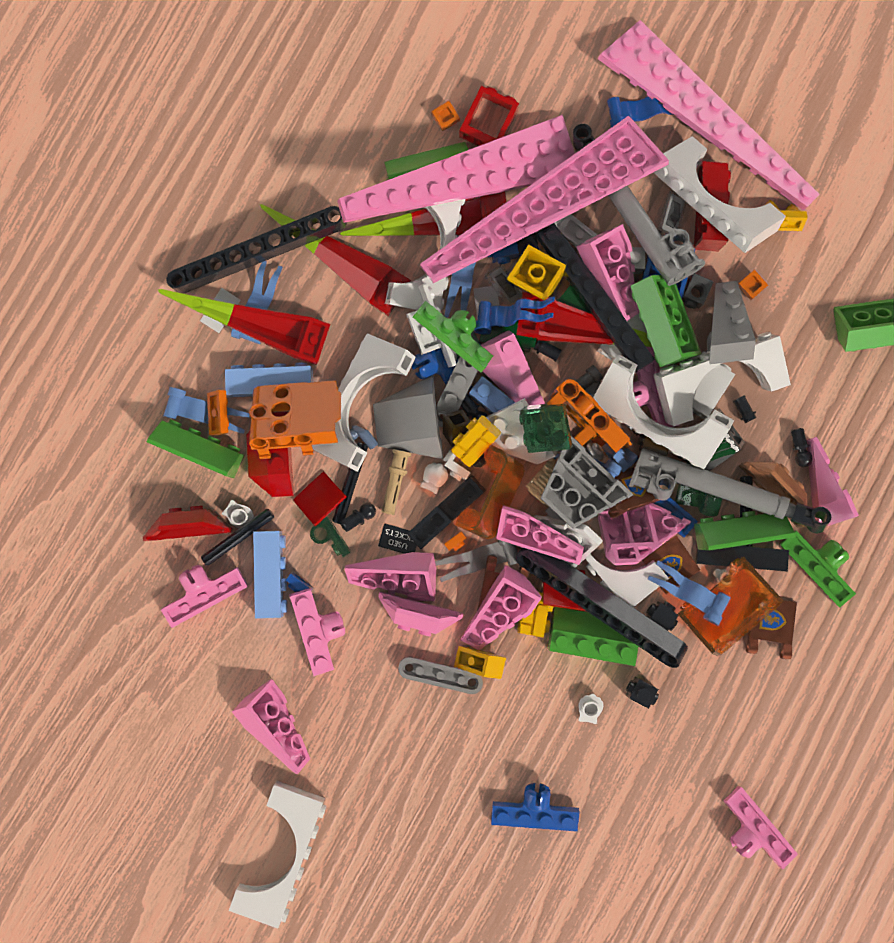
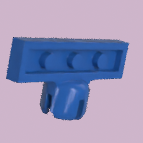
[411,348,473,390]
[491,783,580,832]

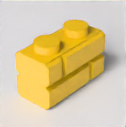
[451,416,501,467]
[517,592,553,638]

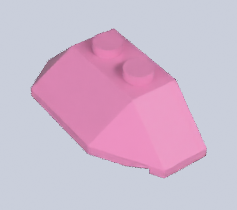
[378,592,463,636]

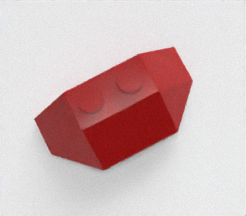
[246,411,294,497]
[143,505,233,541]

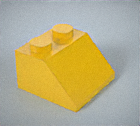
[507,245,566,300]

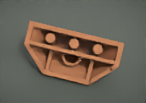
[739,462,807,528]

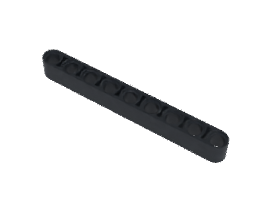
[166,206,347,294]
[516,547,688,668]

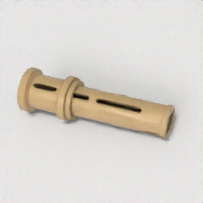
[381,449,411,515]

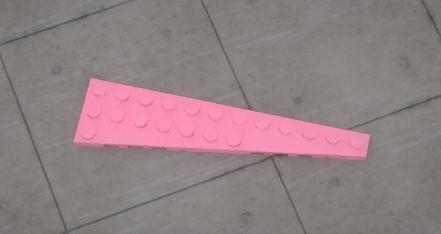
[598,20,819,210]
[337,115,575,223]
[420,116,669,283]

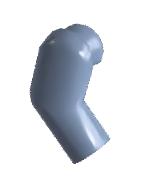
[350,425,378,450]

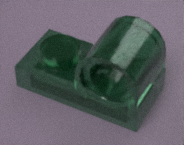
[675,484,723,517]
[310,517,352,557]

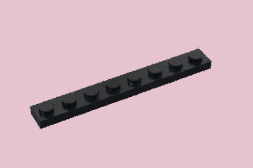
[536,223,655,373]

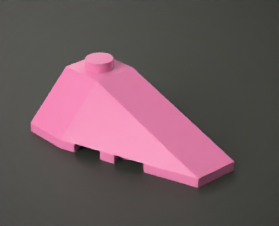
[576,224,640,321]
[481,330,545,412]
[807,437,859,526]
[496,506,584,565]
[345,552,436,601]
[461,565,542,650]
[232,679,310,774]

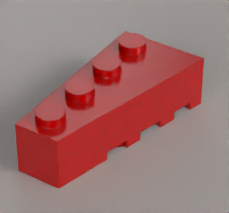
[694,161,731,252]

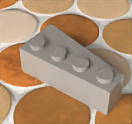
[709,281,756,364]

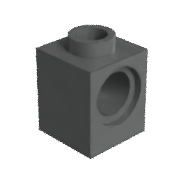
[682,273,714,309]

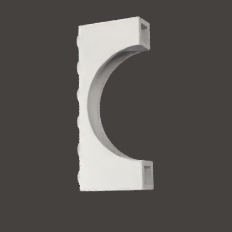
[653,136,786,253]
[385,199,465,311]
[597,314,735,419]
[653,332,791,426]
[312,334,416,472]
[593,354,734,469]
[545,507,669,607]
[229,781,327,929]

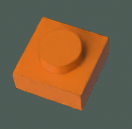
[431,101,460,131]
[738,269,768,301]
[444,531,466,551]

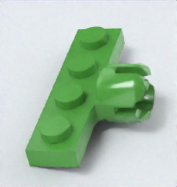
[412,301,493,373]
[779,530,856,608]

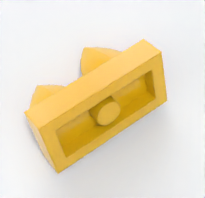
[765,200,808,231]

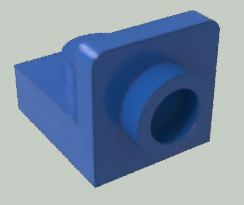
[286,572,313,595]

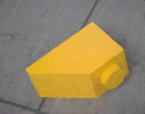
[454,646,506,679]

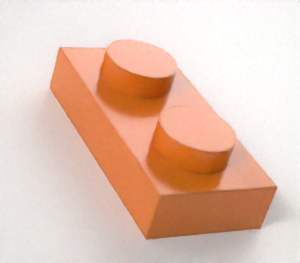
[207,390,229,436]

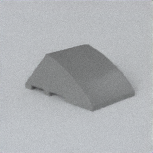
[373,375,444,459]
[540,434,634,529]

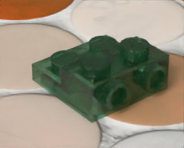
[519,403,573,453]

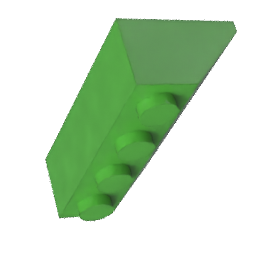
[384,142,469,180]
[630,275,702,367]
[833,299,894,352]
[146,419,244,478]
[694,511,796,550]
[547,607,639,666]

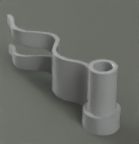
[435,540,518,582]

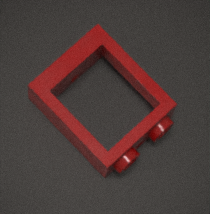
[459,85,519,146]

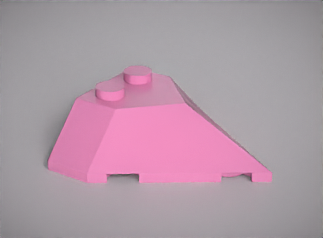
[598,502,691,565]

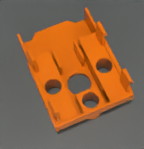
[539,379,632,456]
[249,380,341,459]

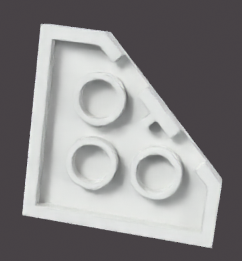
[486,398,558,464]
[534,515,603,568]

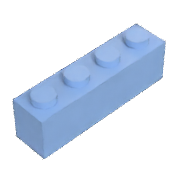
[225,362,313,397]
[253,531,287,618]

